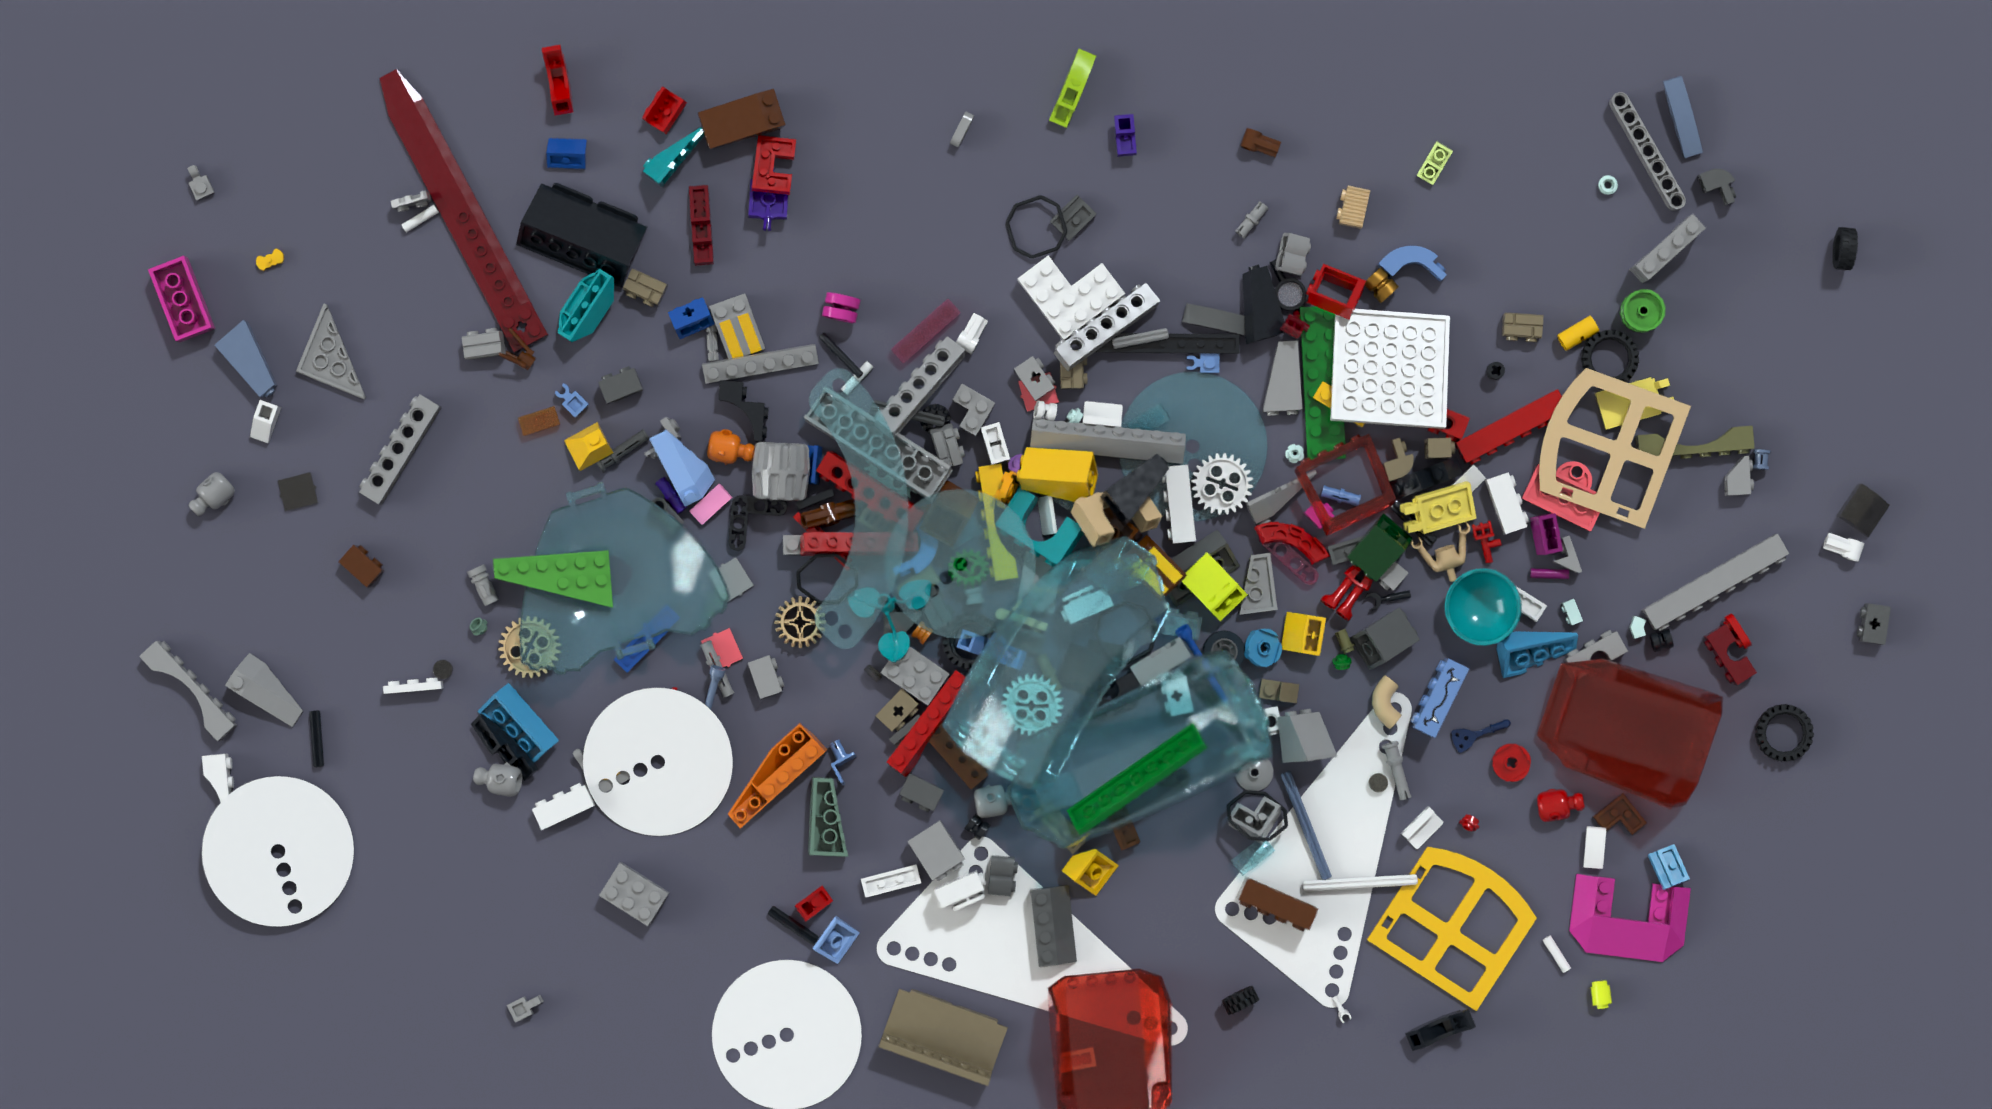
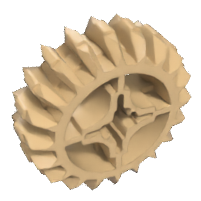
[774,596,826,648]

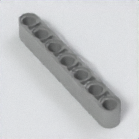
[1609,92,1686,211]

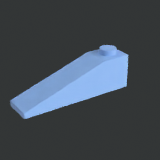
[649,430,715,507]

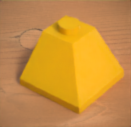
[564,422,613,471]
[1062,849,1119,896]

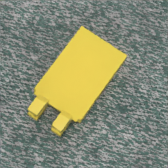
[1595,377,1674,430]
[1400,481,1477,534]

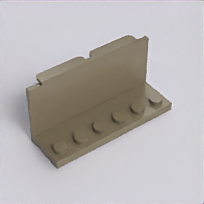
[879,988,1008,1086]

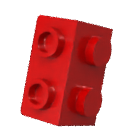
[642,86,687,135]

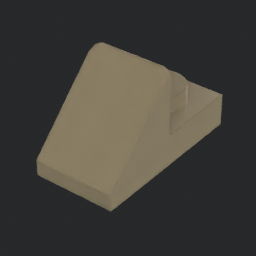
[1259,679,1299,703]

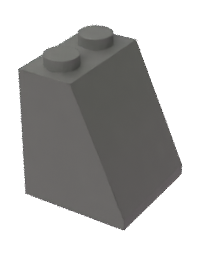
[1350,607,1420,670]

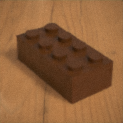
[1237,876,1319,932]

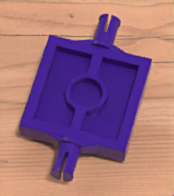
[748,168,788,231]

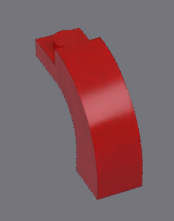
[542,44,574,116]

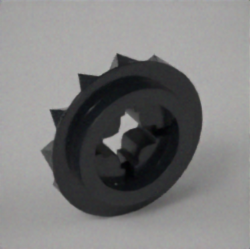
[921,404,951,434]

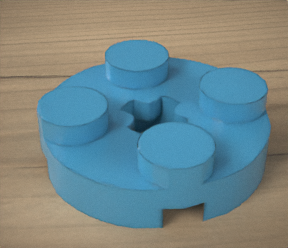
[1244,628,1282,667]

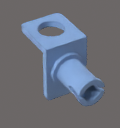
[829,740,857,785]

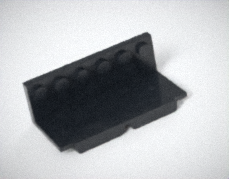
[516,183,647,288]

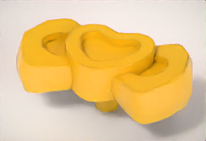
[256,248,284,271]

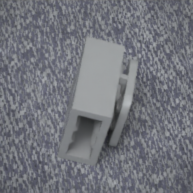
[907,820,965,881]

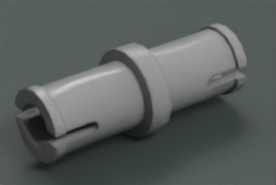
[1235,201,1269,238]

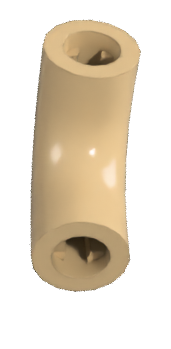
[1372,675,1402,729]

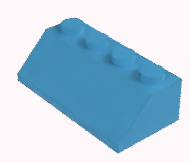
[477,683,559,763]

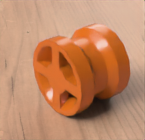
[911,621,934,645]

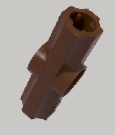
[800,499,859,530]

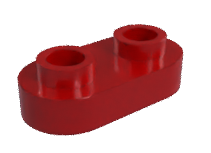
[1723,613,1752,649]

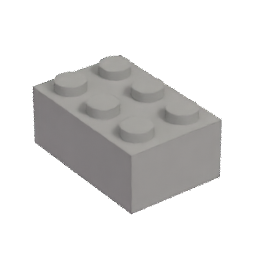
[880,646,950,705]
[599,862,670,926]

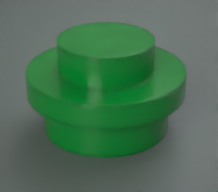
[1332,654,1352,670]

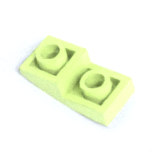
[1417,141,1453,185]

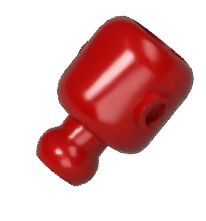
[1537,789,1585,822]

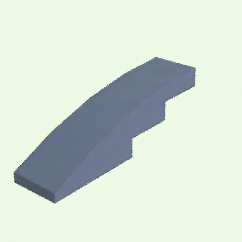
[1663,76,1703,158]

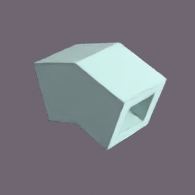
[1629,616,1646,639]

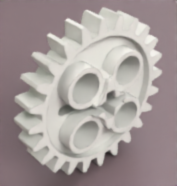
[1191,453,1253,515]

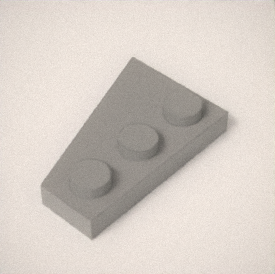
[1239,553,1278,615]

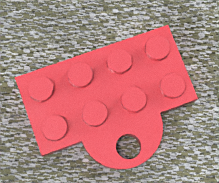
[1521,461,1600,532]

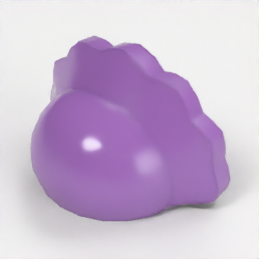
[1008,454,1022,473]

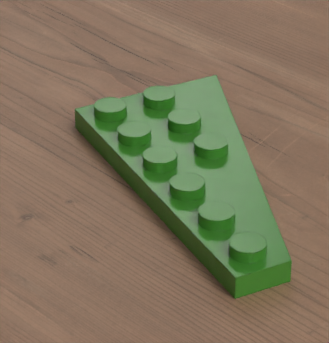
[493,550,613,608]

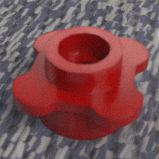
[1459,814,1479,831]

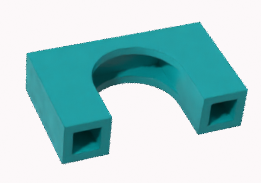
[995,487,1084,568]

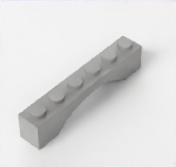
[139,641,237,741]

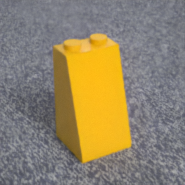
[1017,447,1098,502]

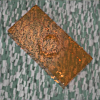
[518,406,561,436]

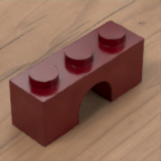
[1703,624,1757,685]

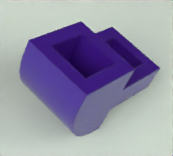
[1114,114,1137,157]

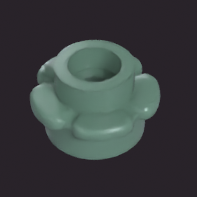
[470,617,487,636]

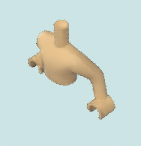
[1410,522,1470,582]

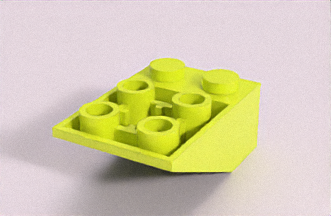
[1182,552,1248,621]

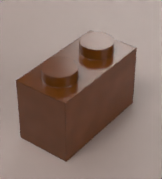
[338,545,385,588]

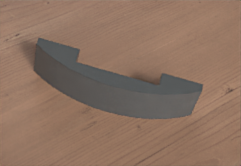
[1182,303,1245,336]

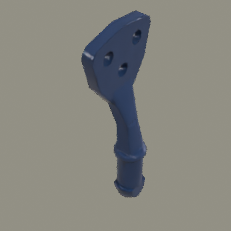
[1451,719,1511,753]

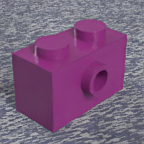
[1529,513,1563,555]

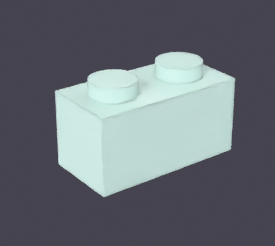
[1561,599,1583,625]

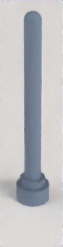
[705,665,726,710]

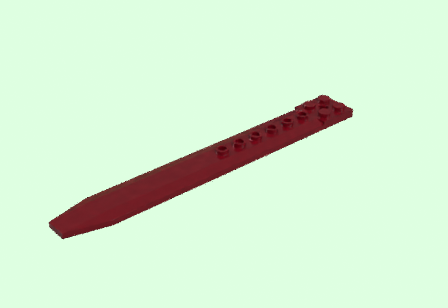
[380,69,548,353]

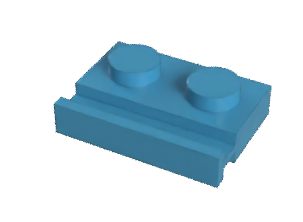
[1648,844,1690,890]

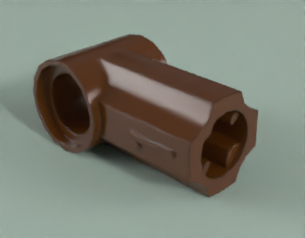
[1240,128,1281,158]

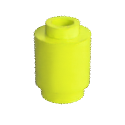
[1590,980,1612,1009]

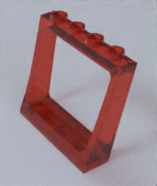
[1294,434,1396,536]

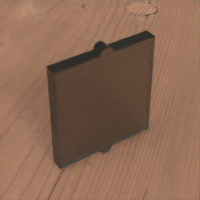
[278,472,318,511]

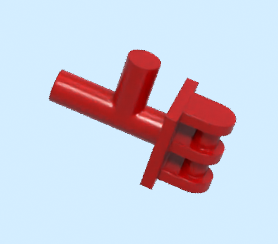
[1471,521,1502,563]

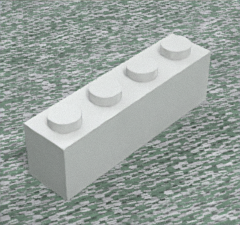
[1162,465,1196,544]

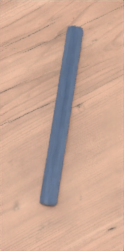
[1281,771,1332,880]

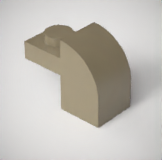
[1382,438,1414,482]

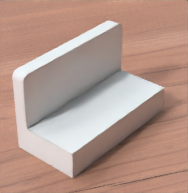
[1083,401,1123,427]
[1401,806,1443,849]

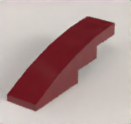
[689,185,714,266]

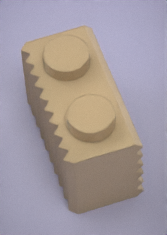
[1336,185,1370,229]

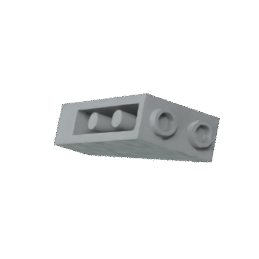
[1263,340,1302,416]

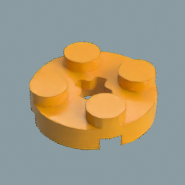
[994,471,1018,509]

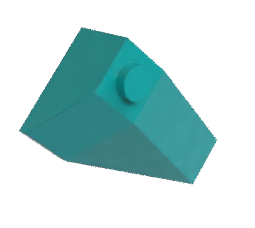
[643,126,704,187]

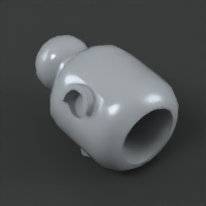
[188,472,235,516]
[473,762,522,797]
[974,784,1022,818]

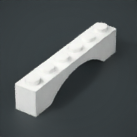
[202,753,234,802]

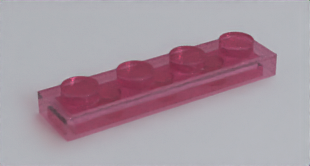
[891,299,961,364]

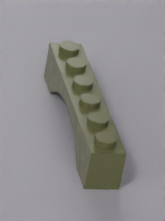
[1635,426,1755,460]

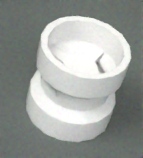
[1033,400,1057,421]

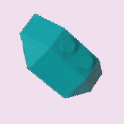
[558,269,614,342]

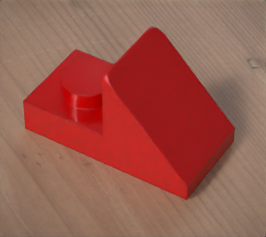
[795,886,833,921]

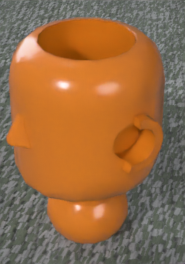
[707,429,755,465]

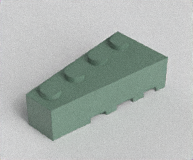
[808,777,848,857]

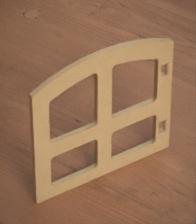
[1539,368,1691,529]

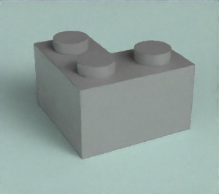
[952,384,995,437]
[1228,796,1281,844]

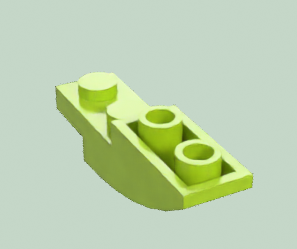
[1049,48,1096,128]

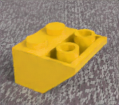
[1281,612,1326,656]

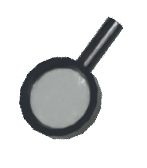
[1270,259,1307,311]

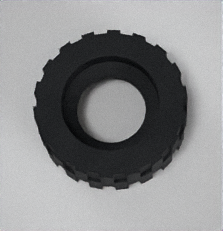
[1832,227,1858,270]

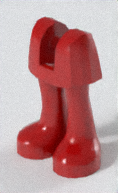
[1320,565,1373,621]

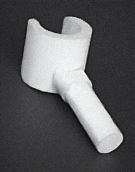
[1332,996,1351,1023]

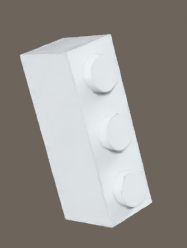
[1485,472,1529,535]
[532,783,595,830]

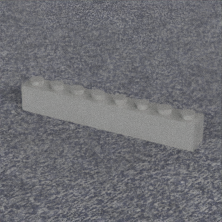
[1030,419,1186,464]
[1642,534,1789,631]

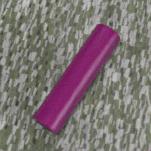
[1530,568,1570,579]

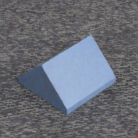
[813,916,860,964]

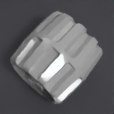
[752,442,810,500]

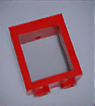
[1306,264,1366,320]

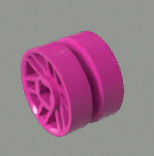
[822,292,861,323]

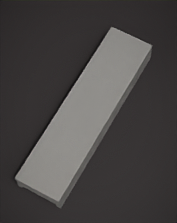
[804,386,953,502]

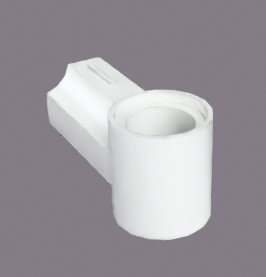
[956,313,988,354]
[1823,533,1865,562]

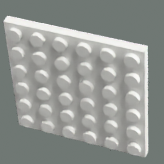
[1330,309,1450,429]

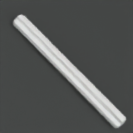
[1303,874,1418,891]

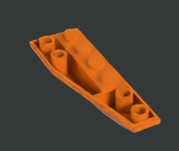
[728,723,828,828]

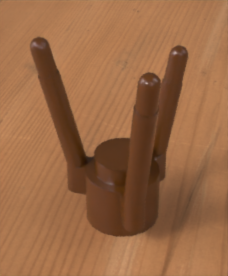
[498,328,536,370]

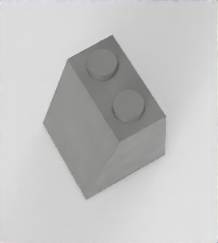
[1278,709,1337,763]

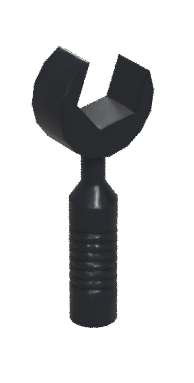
[1364,590,1411,610]

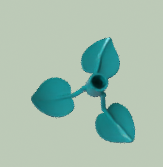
[847,580,932,662]

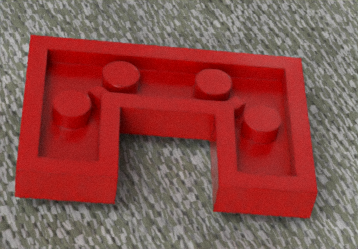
[752,135,796,195]

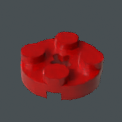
[1492,744,1531,782]

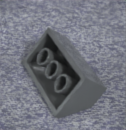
[1167,530,1240,607]
[1031,885,1077,967]

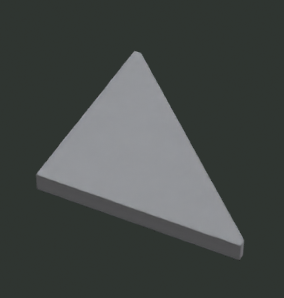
[296,304,366,400]

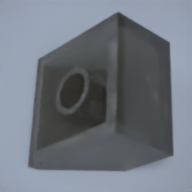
[1836,483,1890,537]

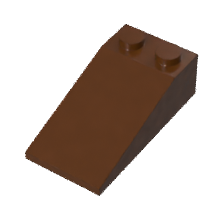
[698,89,786,149]

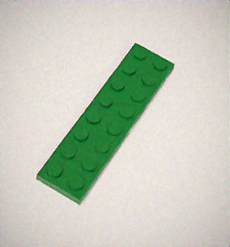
[1299,306,1346,461]
[1067,723,1208,836]

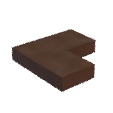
[1593,793,1647,835]

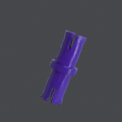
[655,476,687,514]

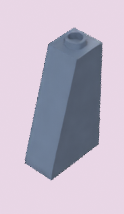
[215,320,277,398]

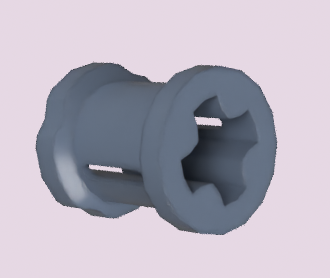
[1753,449,1771,470]

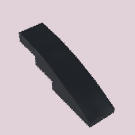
[471,714,538,781]

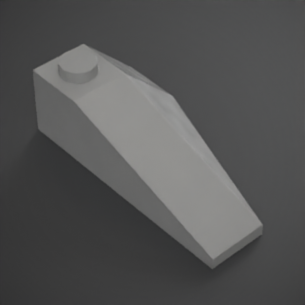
[1245,470,1317,524]
[225,653,303,727]

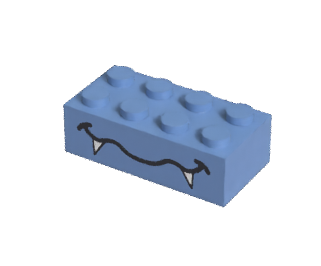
[1410,658,1469,738]

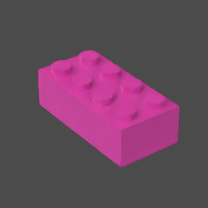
[148,256,215,343]

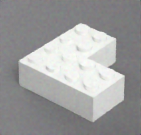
[1018,256,1125,340]

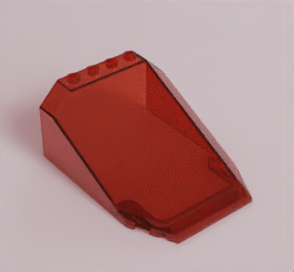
[1537,659,1723,809]
[1048,969,1172,1109]

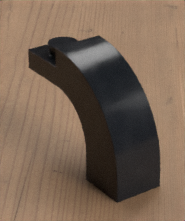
[1405,1009,1476,1051]

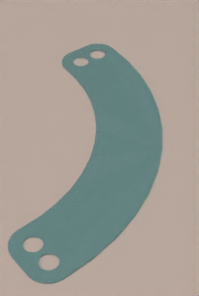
[809,368,908,649]

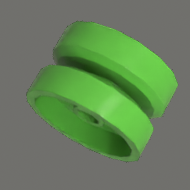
[1620,289,1665,333]

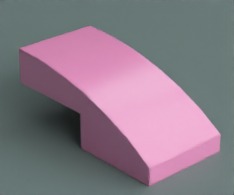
[689,483,733,525]

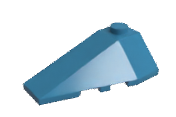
[1497,631,1578,678]

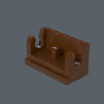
[1108,806,1141,851]

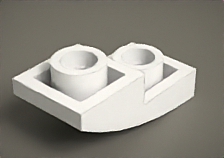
[1583,826,1606,869]

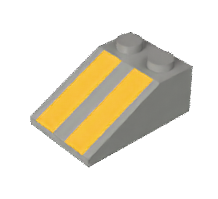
[709,293,766,359]

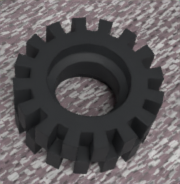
[1222,986,1259,1015]

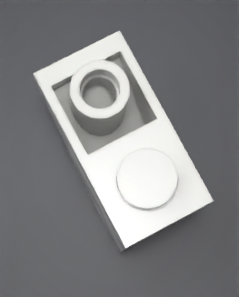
[250,400,282,443]

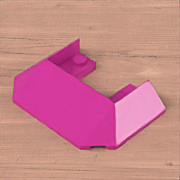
[1569,874,1691,962]

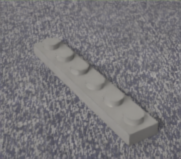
[702,344,819,384]

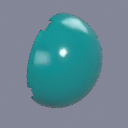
[1445,568,1522,645]

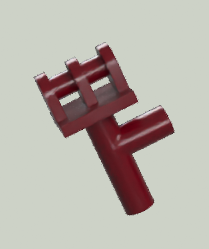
[1280,311,1310,339]

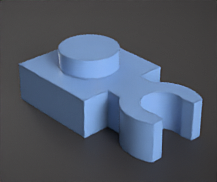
[1186,353,1220,373]
[555,383,589,418]

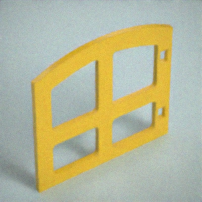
[1367,847,1537,1011]

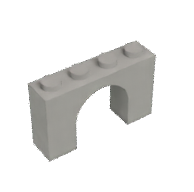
[1629,214,1706,283]

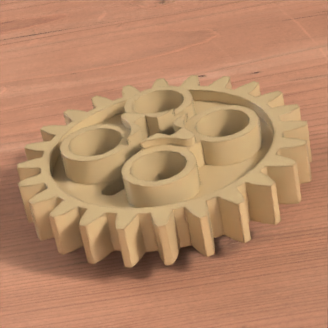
[498,616,561,678]

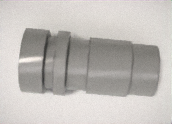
[467,564,499,606]

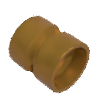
[1365,267,1399,303]

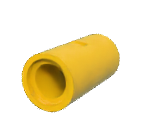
[1557,315,1600,351]

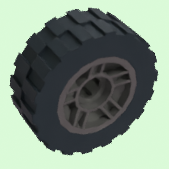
[1203,630,1245,673]

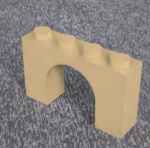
[1071,492,1162,548]

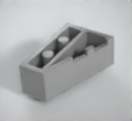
[1129,637,1192,688]

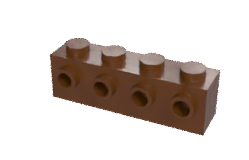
[929,719,989,790]

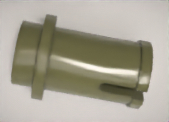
[1334,628,1355,654]

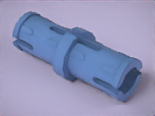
[1321,485,1361,507]

